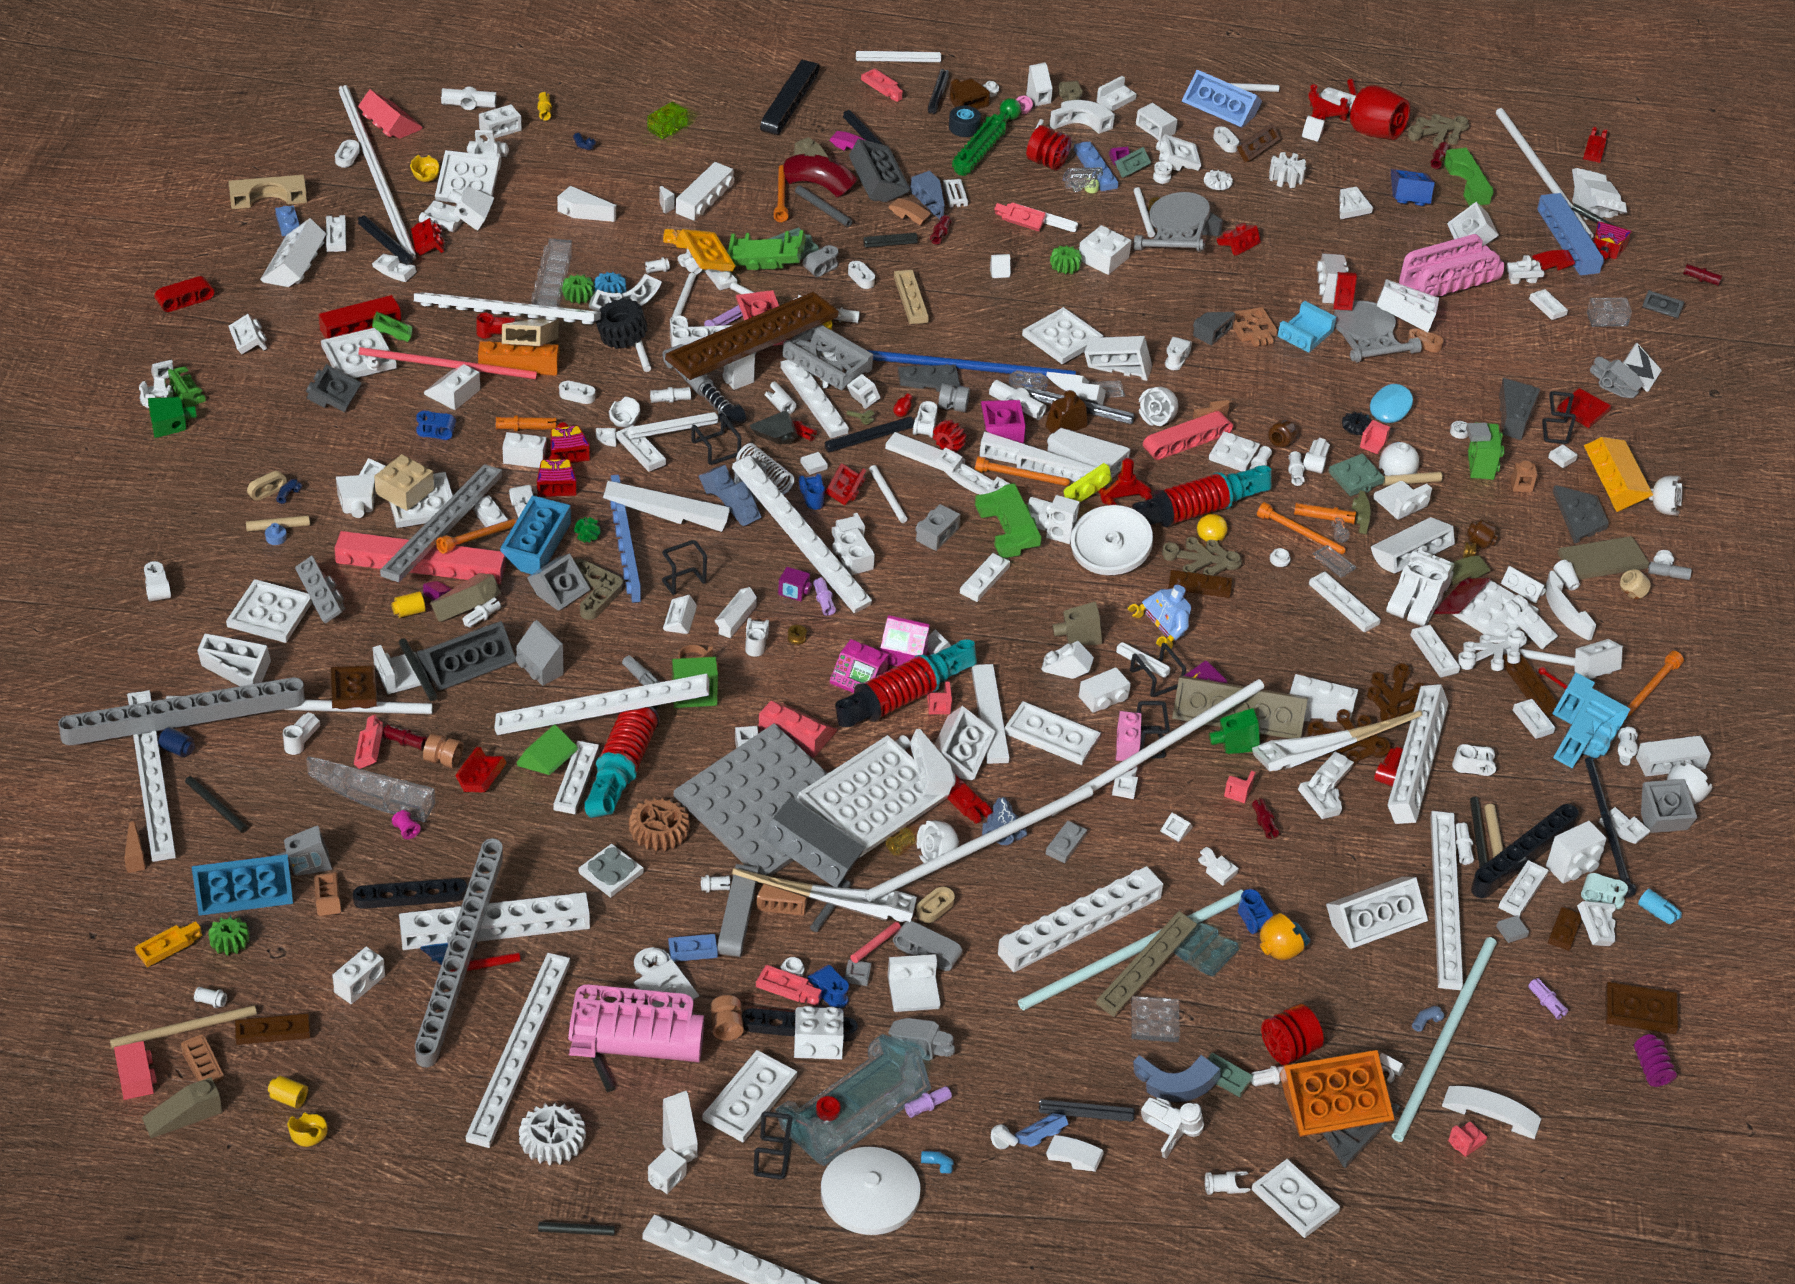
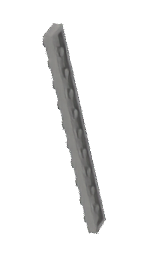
[380,464,502,582]

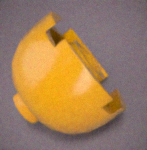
[1260,913,1304,960]

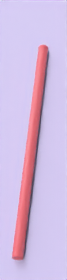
[358,347,537,379]

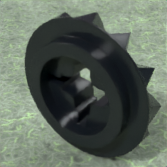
[1342,411,1372,435]

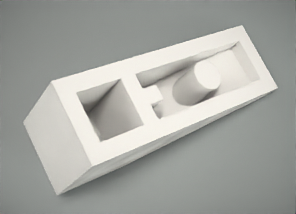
[558,186,616,222]
[910,729,956,795]
[663,1091,698,1163]

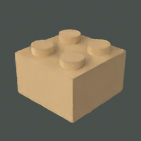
[374,454,434,511]

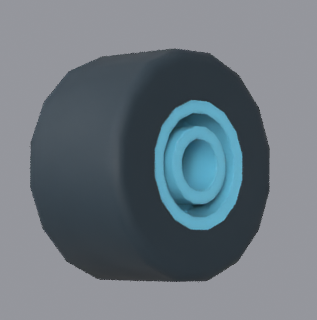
[949,106,981,137]

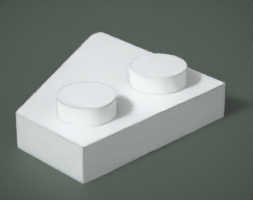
[1339,186,1373,219]
[1298,781,1342,819]
[1577,901,1616,946]

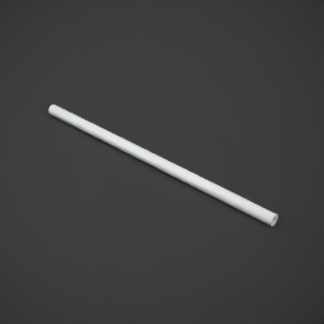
[1496,108,1594,239]
[1052,679,1264,816]
[166,696,433,714]
[865,785,1093,902]

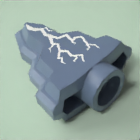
[982,797,1027,845]

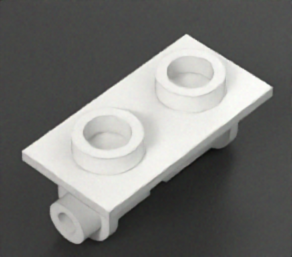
[1501,566,1546,603]

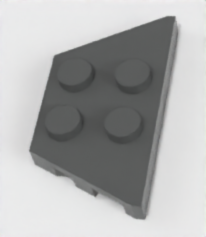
[1552,485,1609,543]
[1322,1103,1400,1168]

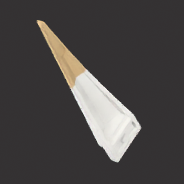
[1252,710,1422,771]
[732,868,917,922]

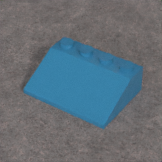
[192,854,293,916]

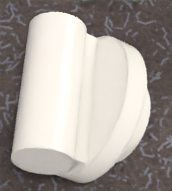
[991,1125,1018,1149]

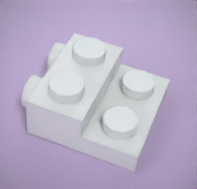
[1156,134,1201,171]

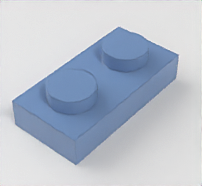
[275,205,299,236]
[668,934,718,962]
[1014,1113,1068,1147]

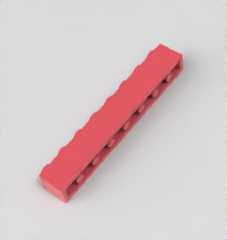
[335,531,506,584]

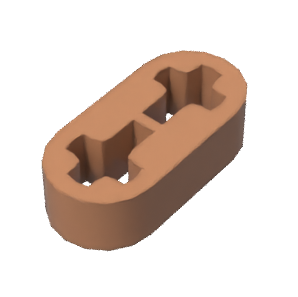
[1407,328,1444,352]

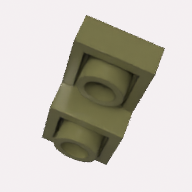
[1352,490,1371,534]
[1451,555,1490,585]

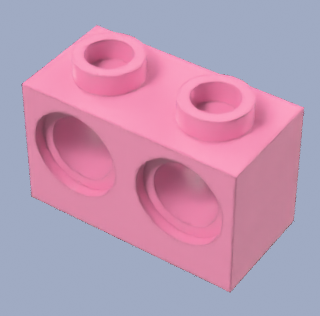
[1116,711,1141,761]

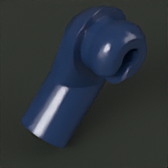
[573,133,596,151]
[276,479,302,504]

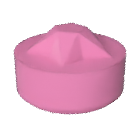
[1016,96,1033,114]

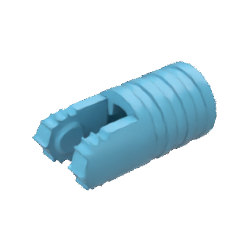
[1638,888,1682,925]

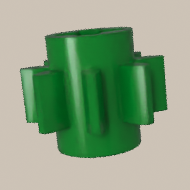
[574,517,600,543]

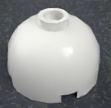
[1139,387,1179,426]
[1379,442,1419,476]
[1649,476,1682,516]
[1667,762,1712,805]
[916,820,959,863]

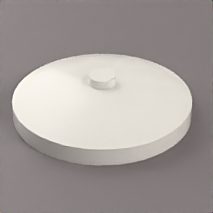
[1071,505,1153,575]
[821,1147,920,1235]

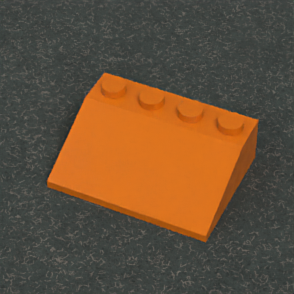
[1280,1050,1395,1137]

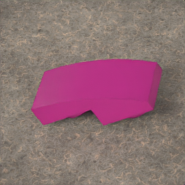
[829,131,864,151]

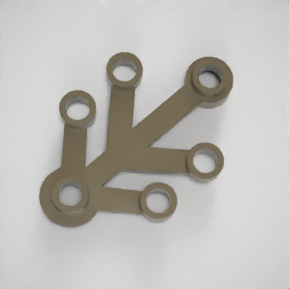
[1407,114,1469,148]
[1162,537,1242,576]

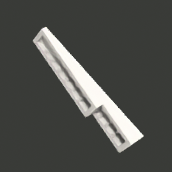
[979,431,1096,482]
[603,481,730,532]

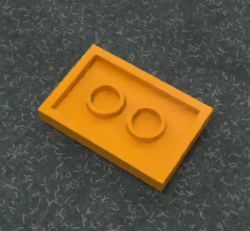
[680,229,735,272]

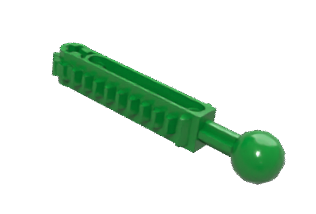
[952,98,1022,176]

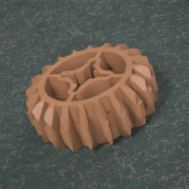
[629,797,690,852]

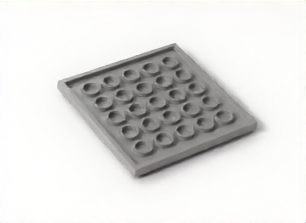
[673,723,828,877]

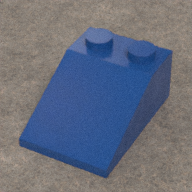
[1391,169,1435,206]

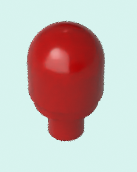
[893,394,912,417]

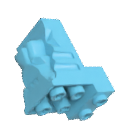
[1552,672,1630,768]

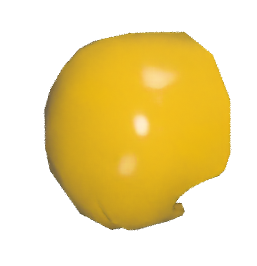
[410,155,440,182]
[1197,514,1228,542]
[287,1112,328,1147]

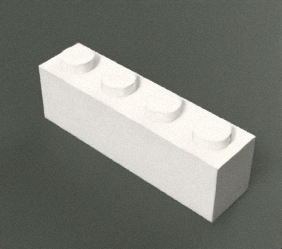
[676,162,735,221]

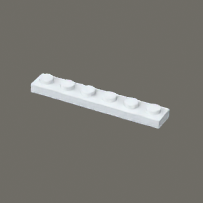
[780,360,849,438]

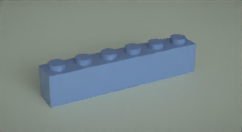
[1537,193,1604,275]

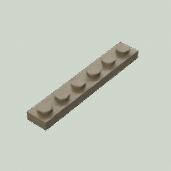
[1096,911,1197,1017]

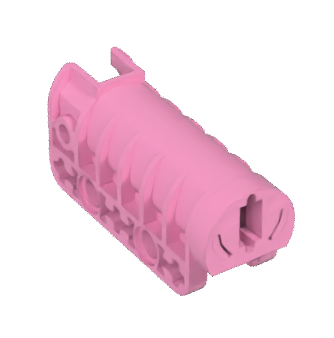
[1399,234,1504,297]
[568,985,704,1063]

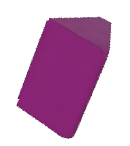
[1109,147,1130,166]
[423,581,452,600]

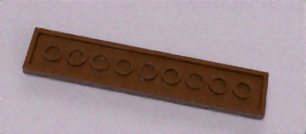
[665,291,839,380]

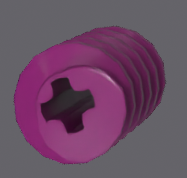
[1634,1034,1677,1087]

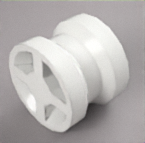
[1153,161,1172,184]

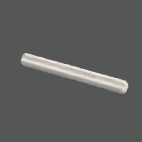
[856,51,941,63]
[627,412,718,439]

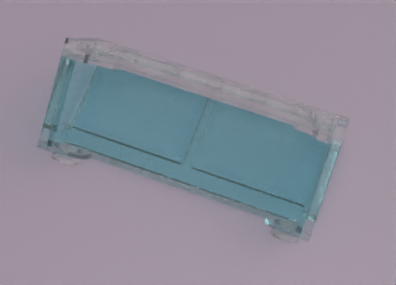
[775,1034,931,1166]

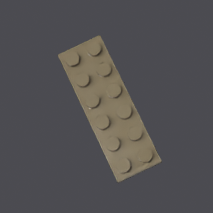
[1172,675,1308,739]

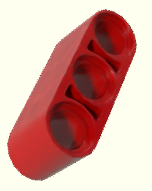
[154,276,214,312]

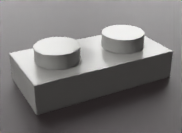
[1046,821,1087,863]

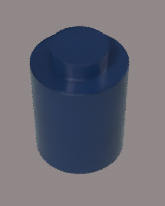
[158,727,195,758]

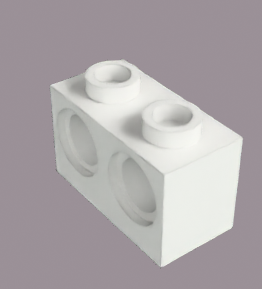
[479,105,521,139]
[1044,495,1079,544]
[832,528,875,575]
[332,946,385,1005]

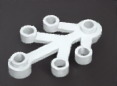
[1458,630,1527,671]

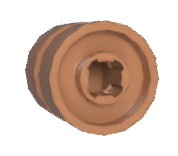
[423,733,464,769]
[710,995,743,1041]

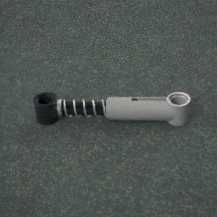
[663,344,746,429]

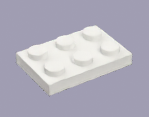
[1251,1159,1340,1238]

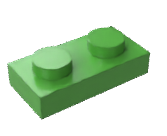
[372,311,412,342]

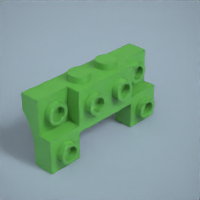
[727,230,806,270]
[975,483,1041,558]

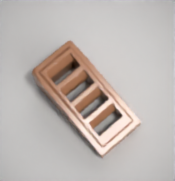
[124,821,146,873]
[314,872,341,916]
[757,884,806,915]
[181,1034,224,1083]

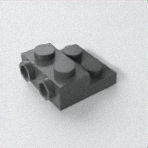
[306,364,361,412]

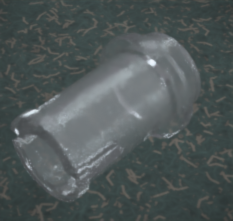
[1331,517,1350,543]

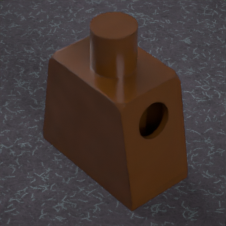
[950,79,990,110]
[1045,390,1087,433]

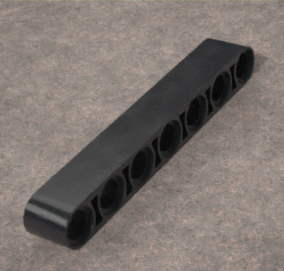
[760,59,820,135]
[1471,804,1579,898]

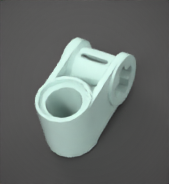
[1581,873,1628,909]

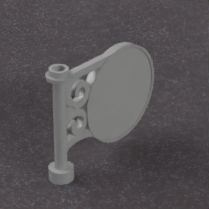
[1134,192,1210,252]
[1334,301,1422,363]

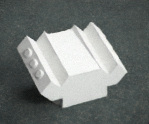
[1572,168,1627,220]

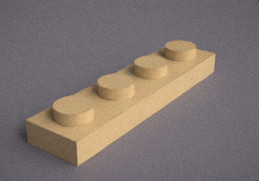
[894,270,928,324]

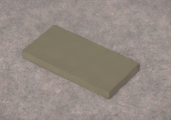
[1557,536,1649,580]

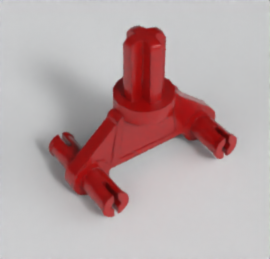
[1308,84,1349,121]
[1098,458,1152,506]

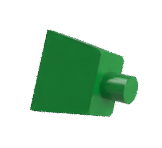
[148,397,197,438]
[1209,708,1260,754]

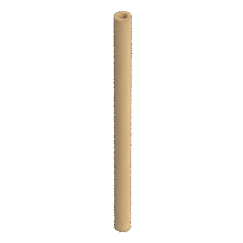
[110,1005,257,1049]

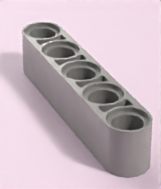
[717,864,759,957]

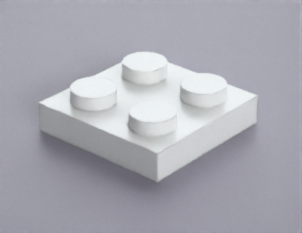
[1209,431,1260,471]

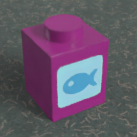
[778,567,812,602]

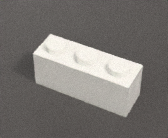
[1636,736,1711,777]

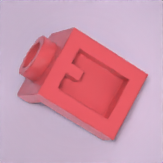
[1448,1122,1487,1157]

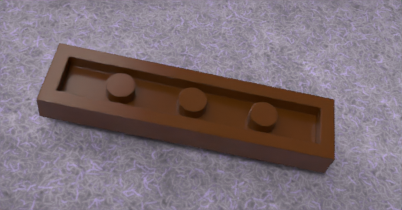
[1502,651,1558,718]

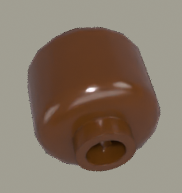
[1268,419,1297,448]
[1466,519,1498,549]

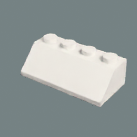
[260,218,326,287]
[1326,877,1428,949]

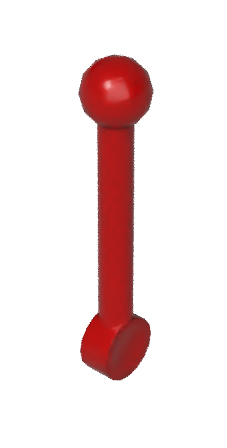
[1538,667,1567,690]

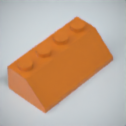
[478,341,560,375]

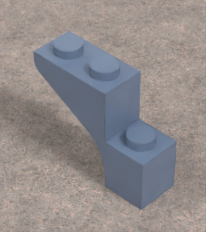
[699,465,761,526]

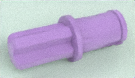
[813,577,836,616]
[1528,978,1568,1020]
[904,1086,952,1118]

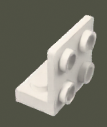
[373,645,429,694]
[888,954,940,1012]

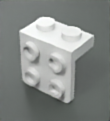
[1373,481,1432,520]
[794,1006,843,1059]

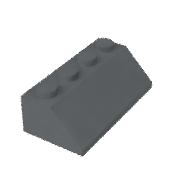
[849,138,910,202]
[417,621,516,691]
[761,797,866,888]

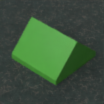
[517,724,578,775]

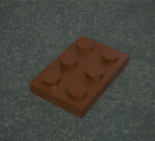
[331,665,377,709]
[1605,982,1678,1034]

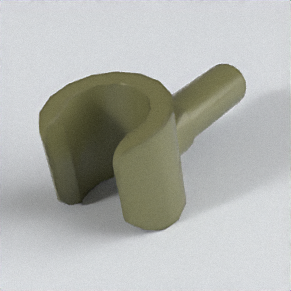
[847,410,875,425]

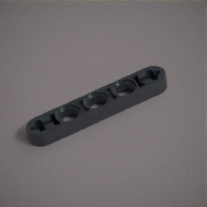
[353,878,467,909]
[742,1008,858,1042]

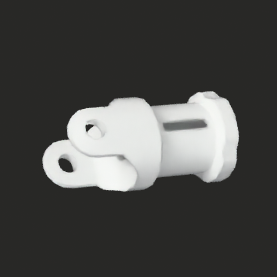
[1618,727,1638,766]
[1205,1171,1250,1195]

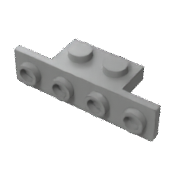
[295,556,346,623]

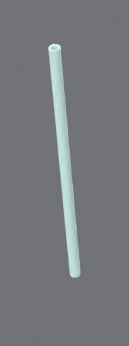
[1018,890,1243,1011]
[1392,937,1497,1142]

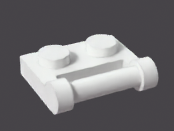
[419,201,463,232]

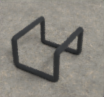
[1542,391,1576,444]
[691,415,741,465]
[662,540,707,595]
[1130,643,1186,697]
[1136,701,1170,759]
[753,1111,793,1180]

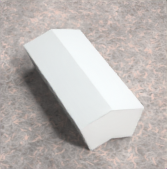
[715,587,757,638]

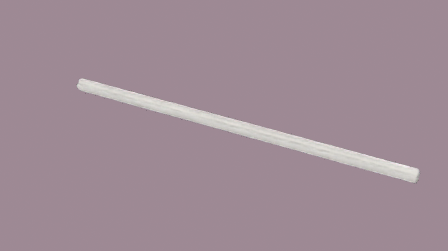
[339,85,416,261]

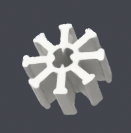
[1269,152,1306,188]

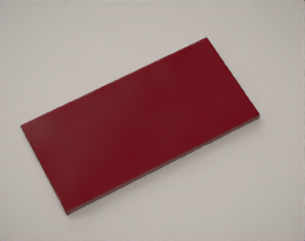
[1433,578,1490,614]

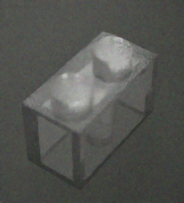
[1587,298,1632,327]

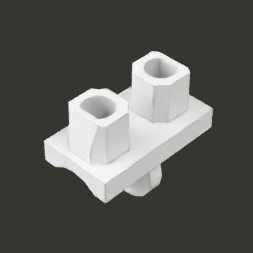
[1506,255,1544,284]

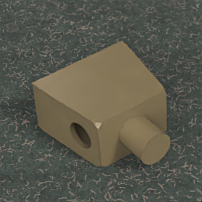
[1052,602,1102,645]

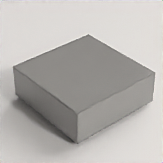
[1466,423,1491,442]
[1496,916,1529,943]
[844,959,871,986]

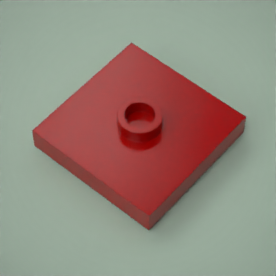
[1557,388,1611,428]

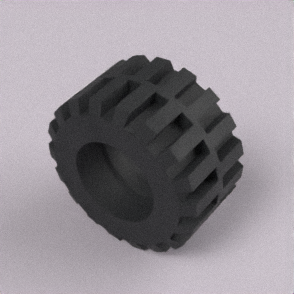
[595,298,648,349]

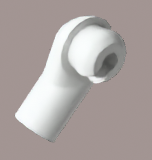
[366,347,386,370]

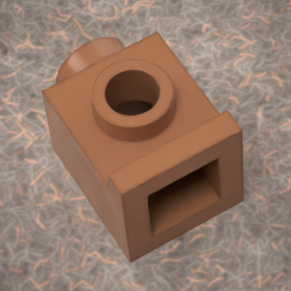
[1510,461,1537,492]

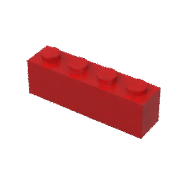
[318,295,401,339]

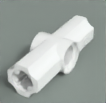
[441,87,497,110]
[989,380,1046,420]

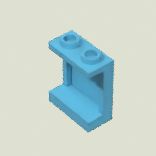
[1278,301,1336,353]

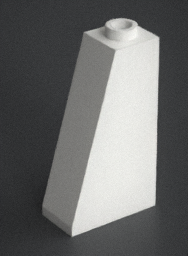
[1047,428,1130,478]

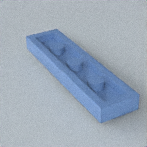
[1073,141,1118,191]

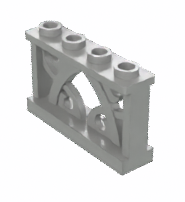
[783,325,873,390]

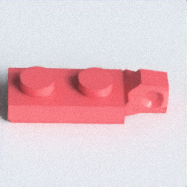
[861,68,903,102]
[994,203,1046,232]
[354,715,383,769]
[756,965,822,1006]

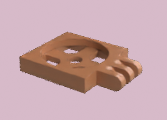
[1233,307,1277,347]

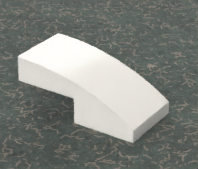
[372,254,417,282]
[1599,807,1651,844]
[1046,1135,1104,1172]

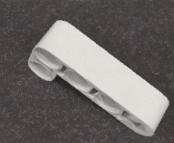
[670,315,732,347]

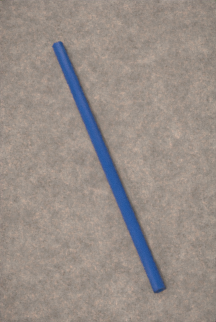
[867,350,1076,378]

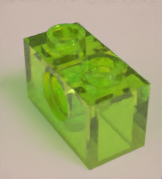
[647,101,688,139]

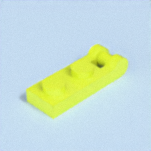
[1063,463,1112,503]

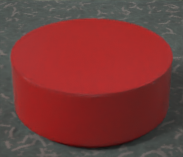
[816,1096,841,1121]

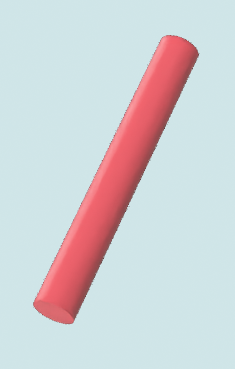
[850,922,901,963]

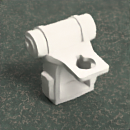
[467,130,509,170]
[1141,1098,1204,1159]

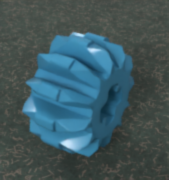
[594,271,626,294]

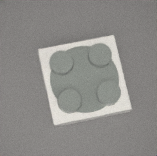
[579,844,644,898]

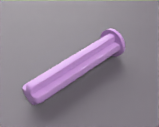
[704,305,742,326]

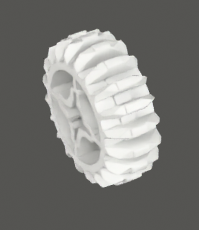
[519,1103,586,1166]

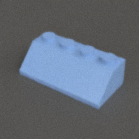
[1182,70,1262,128]

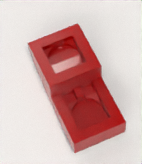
[1532,250,1575,271]

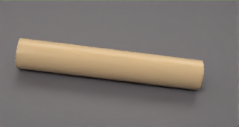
[1383,472,1442,486]
[246,515,310,532]
[1484,804,1503,858]

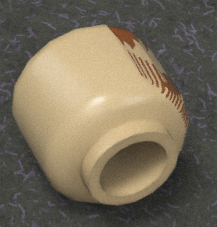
[1619,569,1651,600]

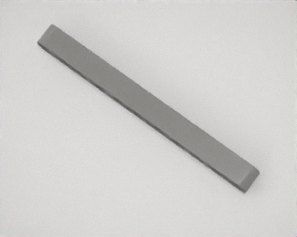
[58,678,305,745]
[415,838,503,1068]

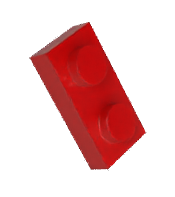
[1333,272,1357,310]

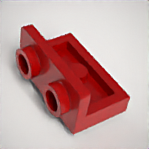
[411,218,445,256]
[1216,223,1261,256]
[825,463,866,506]
[455,747,507,793]

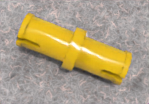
[537,92,552,121]

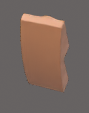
[888,198,931,225]
[1192,400,1230,420]

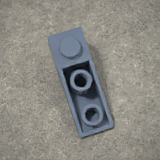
[910,171,944,219]

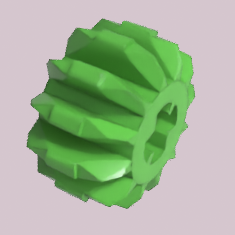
[1050,245,1082,275]
[562,274,594,304]
[208,915,250,956]

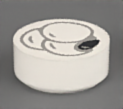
[1450,421,1469,439]

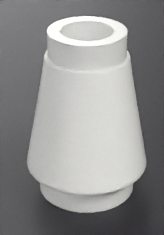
[1553,560,1580,591]

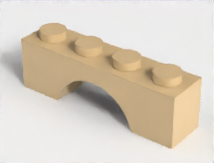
[229,175,307,209]

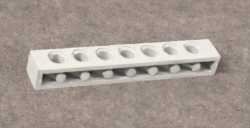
[1388,684,1448,824]
[998,866,1163,972]
[399,893,590,950]

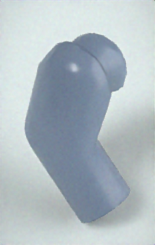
[1412,1006,1444,1032]

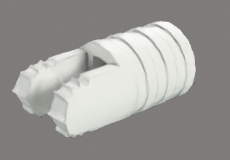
[765,381,796,414]

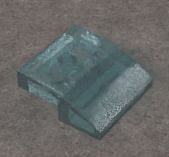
[1174,922,1239,977]

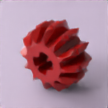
[932,419,967,452]

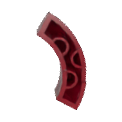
[783,154,857,198]

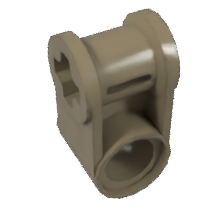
[1059,81,1083,102]

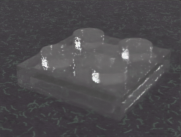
[1131,996,1180,1042]

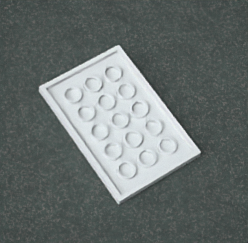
[797,735,950,857]

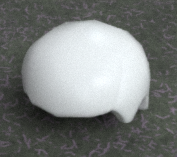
[609,397,640,428]

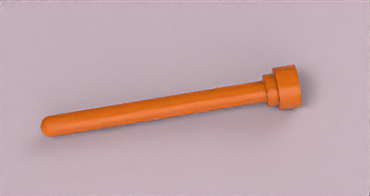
[774,165,788,222]
[975,456,1070,486]
[1257,502,1346,554]
[436,519,517,554]
[1627,651,1684,716]

